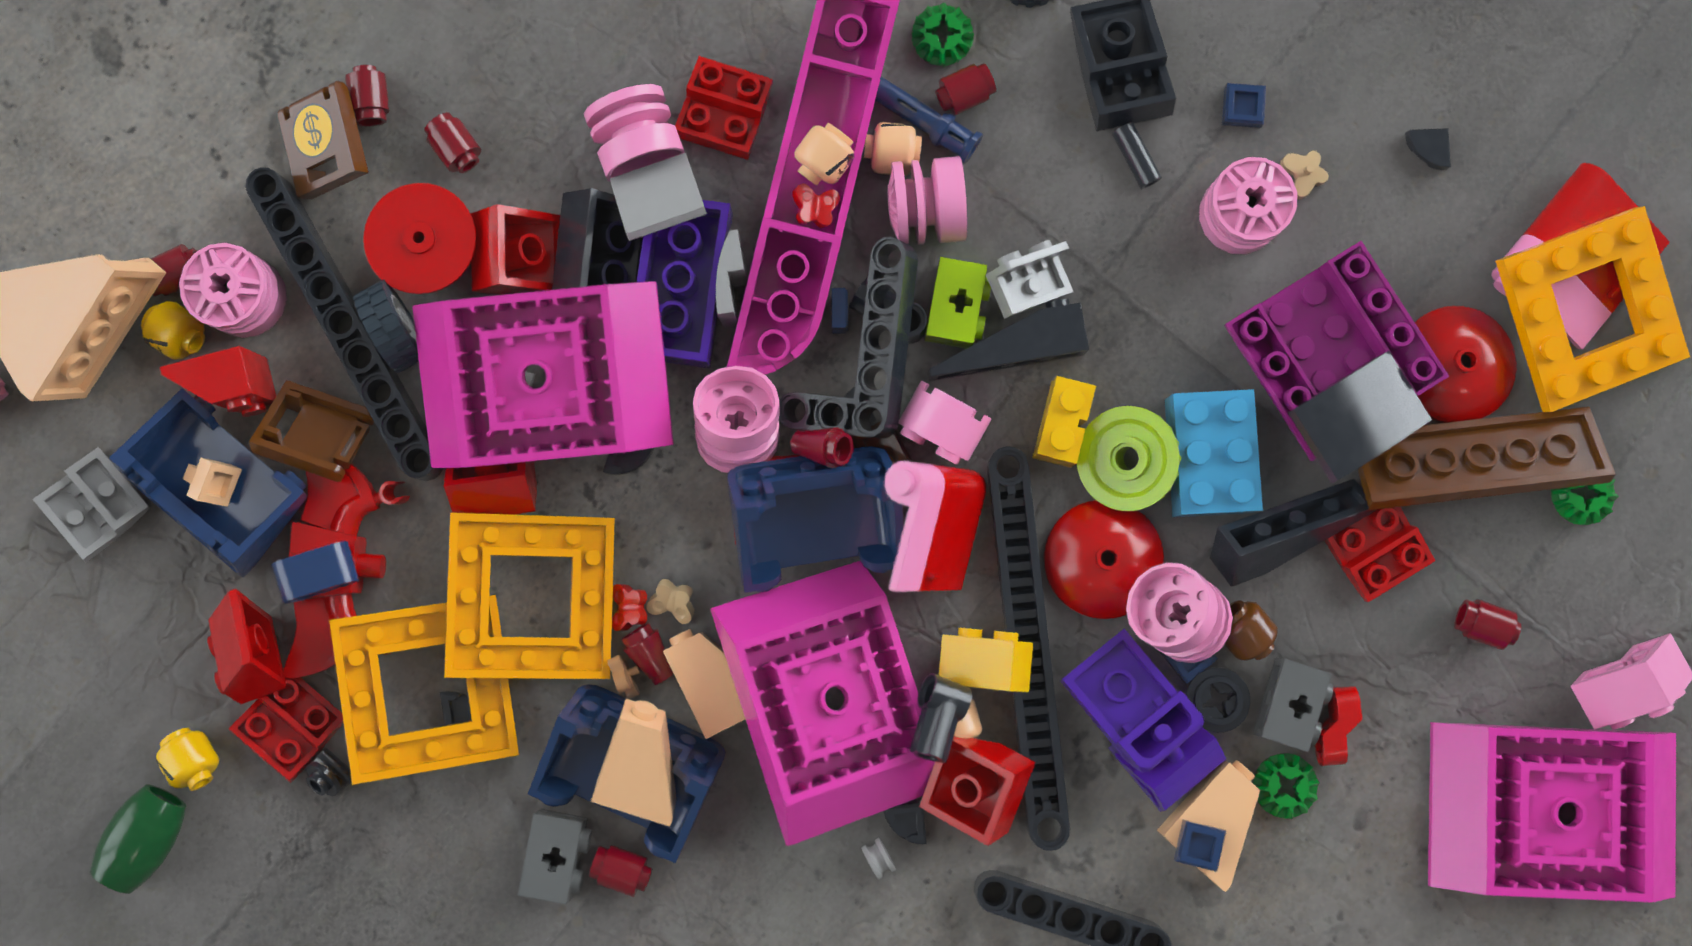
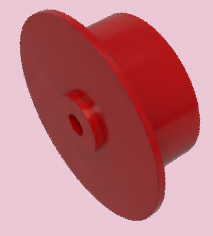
[363,183,476,294]

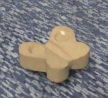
[1280,151,1329,199]
[646,579,694,624]

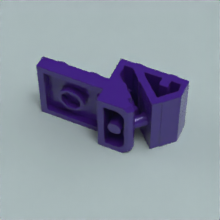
[1060,629,1226,812]

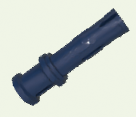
[875,77,983,164]

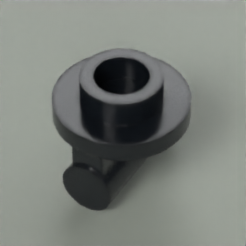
[306,748,352,796]

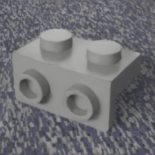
[986,240,1074,319]

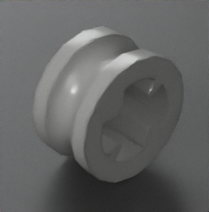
[861,837,896,880]

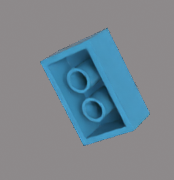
[1165,389,1263,517]

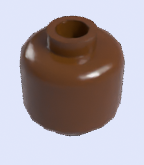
[1224,600,1278,661]

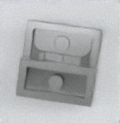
[610,152,707,241]
[716,229,748,328]
[32,447,150,563]

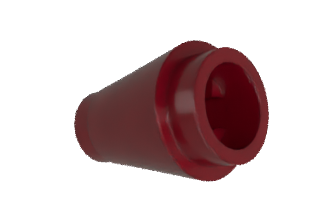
[791,427,853,468]
[621,622,674,685]

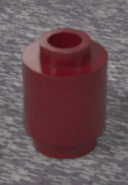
[935,63,997,116]
[345,65,389,127]
[424,112,481,173]
[150,244,197,297]
[1454,599,1522,650]
[589,845,653,897]

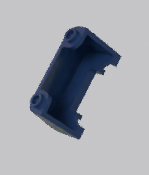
[109,389,307,578]
[727,446,903,593]
[528,684,726,863]

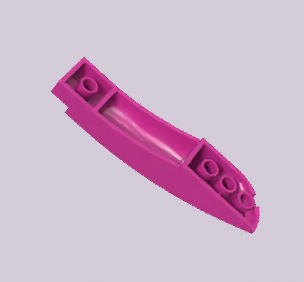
[727,0,900,375]

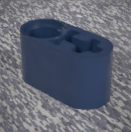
[272,541,359,604]

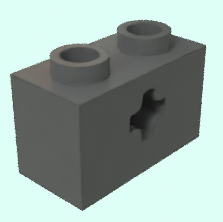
[1252,658,1333,752]
[518,809,592,905]

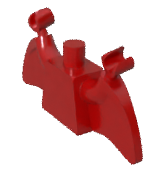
[284,463,410,678]

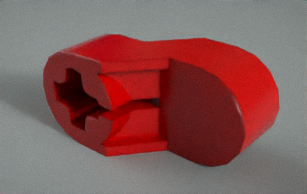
[1314,686,1363,766]

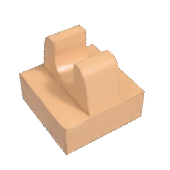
[183,457,242,507]

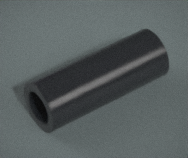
[1112,122,1162,189]

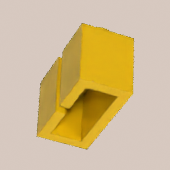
[1032,376,1096,468]
[939,628,1033,692]

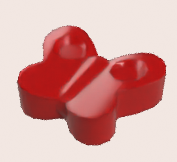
[792,183,840,228]
[612,584,647,631]

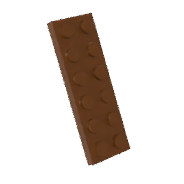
[1357,407,1616,510]

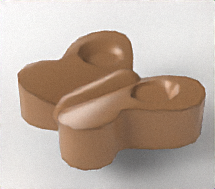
[607,655,640,699]

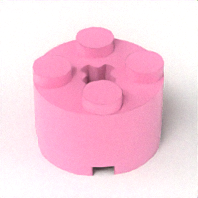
[898,380,992,465]

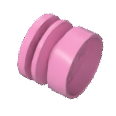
[584,84,685,181]
[887,156,967,245]
[1199,157,1297,254]
[179,243,287,338]
[693,366,779,473]
[1126,563,1233,663]

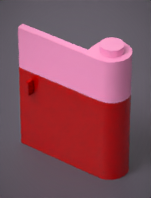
[1491,163,1670,349]
[885,461,986,592]

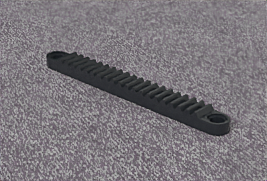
[987,446,1070,851]

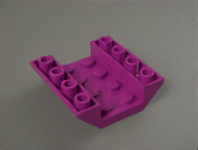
[1224,240,1449,461]

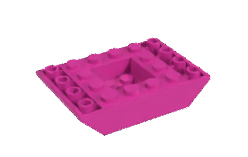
[412,281,674,468]
[710,561,935,846]
[1428,722,1676,902]

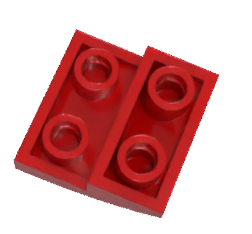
[675,56,773,160]
[1325,507,1436,602]
[229,668,344,784]

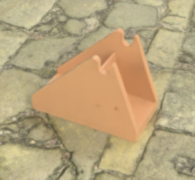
[0,255,166,401]

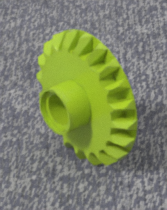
[1077,406,1182,511]

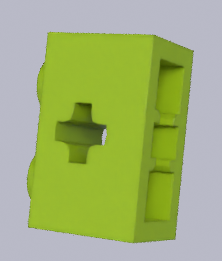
[925,257,991,349]

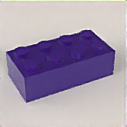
[637,200,733,369]

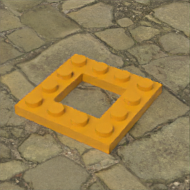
[1495,206,1690,412]
[444,513,615,679]
[329,595,519,785]

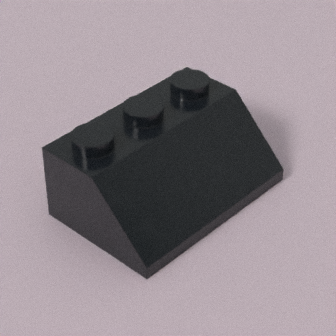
[552,188,644,290]

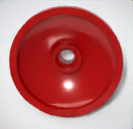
[1415,306,1517,423]
[1044,500,1164,619]

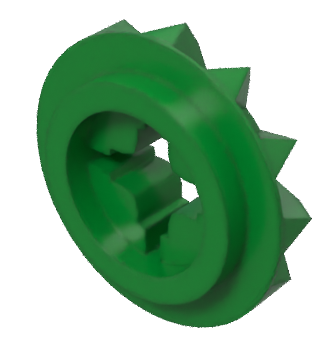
[911,2,974,66]
[1551,479,1619,525]
[1253,753,1320,819]

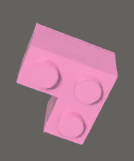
[1571,633,1692,730]

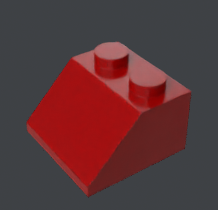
[471,204,560,295]
[160,346,276,417]
[444,461,537,515]
[207,589,287,705]
[919,736,1036,846]

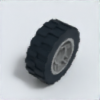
[353,280,419,373]

